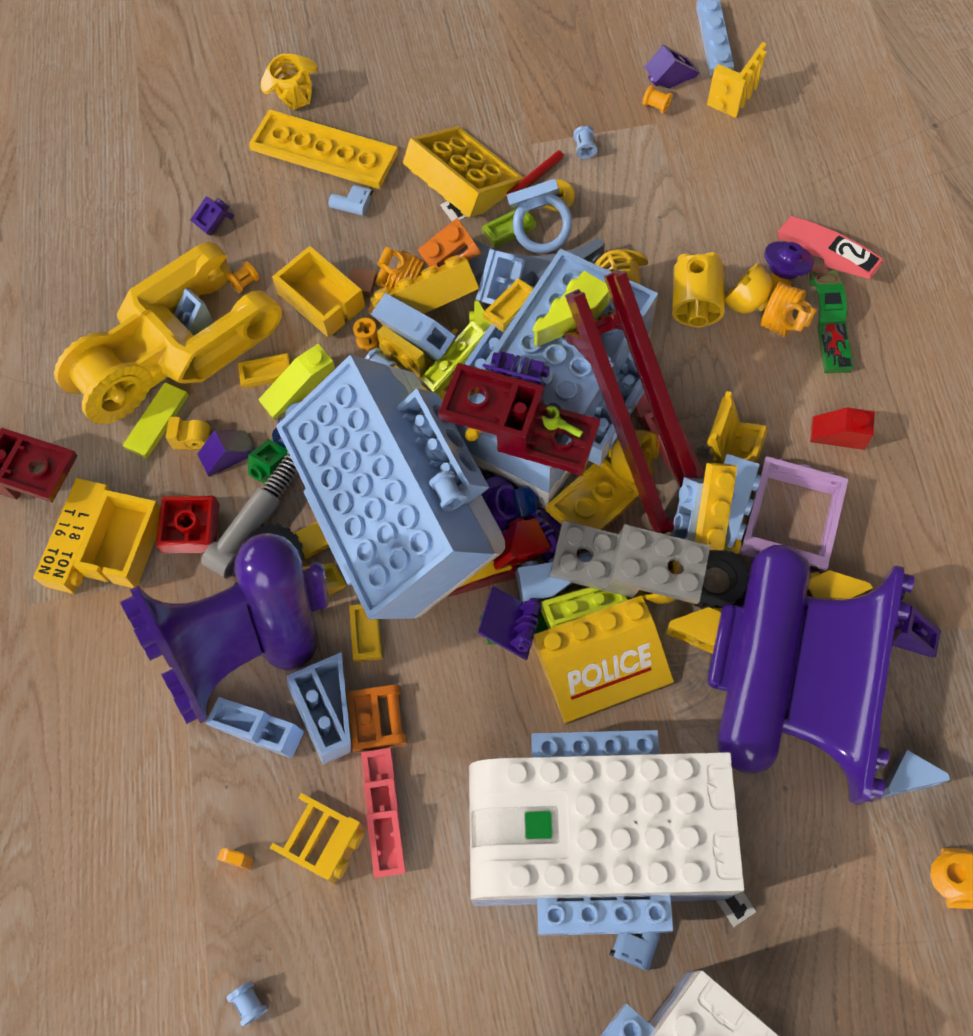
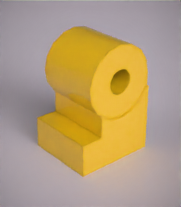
[165,416,211,450]

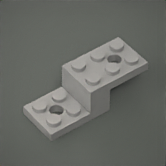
[549,520,710,604]

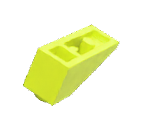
[258,344,335,419]

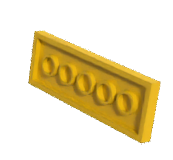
[249,109,398,189]

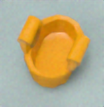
[374,247,426,290]
[760,282,817,338]
[930,848,973,909]

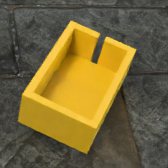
[272,246,366,338]
[73,490,160,588]

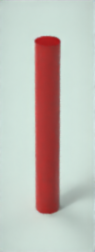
[507,150,564,195]

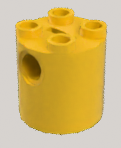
[672,252,725,327]

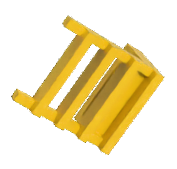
[707,42,767,118]
[377,325,459,378]
[707,391,768,464]
[270,793,365,884]

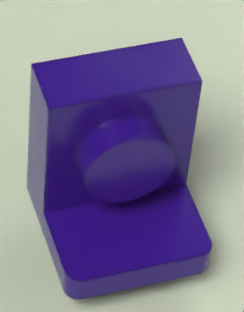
[190,196,234,236]

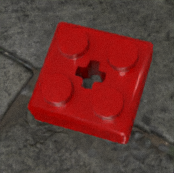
[156,495,220,553]

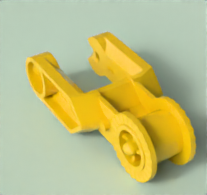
[54,242,282,425]

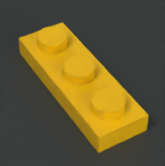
[694,463,738,550]

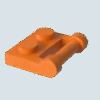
[417,218,482,268]
[347,685,407,752]

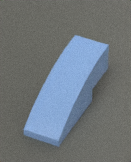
[205,697,304,759]

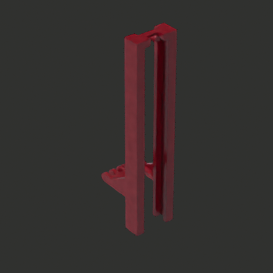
[564,270,698,534]

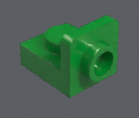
[247,439,288,484]

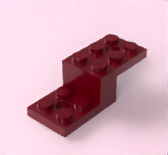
[438,363,601,476]
[0,428,78,503]

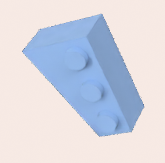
[287,652,351,765]

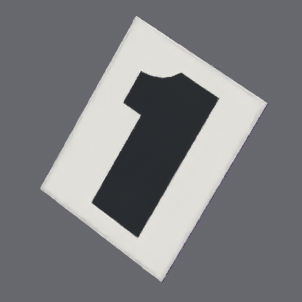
[440,201,467,221]
[717,891,757,927]

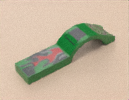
[809,270,853,373]

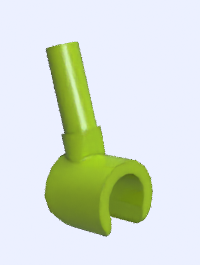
[542,406,583,438]

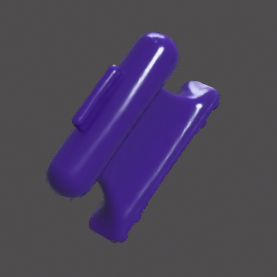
[120,533,329,724]
[707,545,915,805]

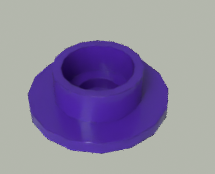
[764,241,814,279]
[481,476,521,531]

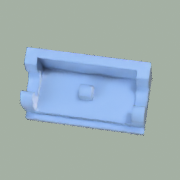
[476,249,526,305]

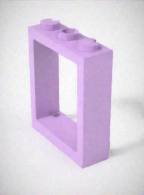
[739,456,848,574]

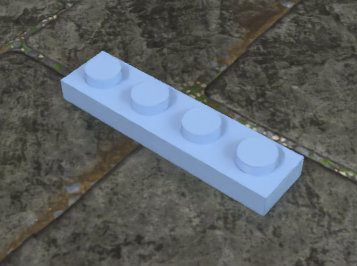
[696,0,734,76]

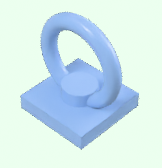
[507,179,572,254]

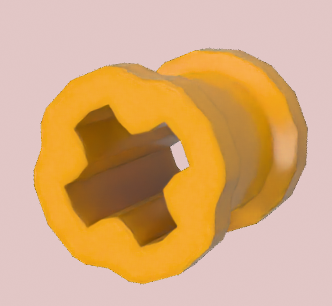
[642,84,673,114]
[226,261,260,294]
[353,318,379,351]

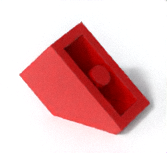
[810,407,875,450]
[493,518,551,570]

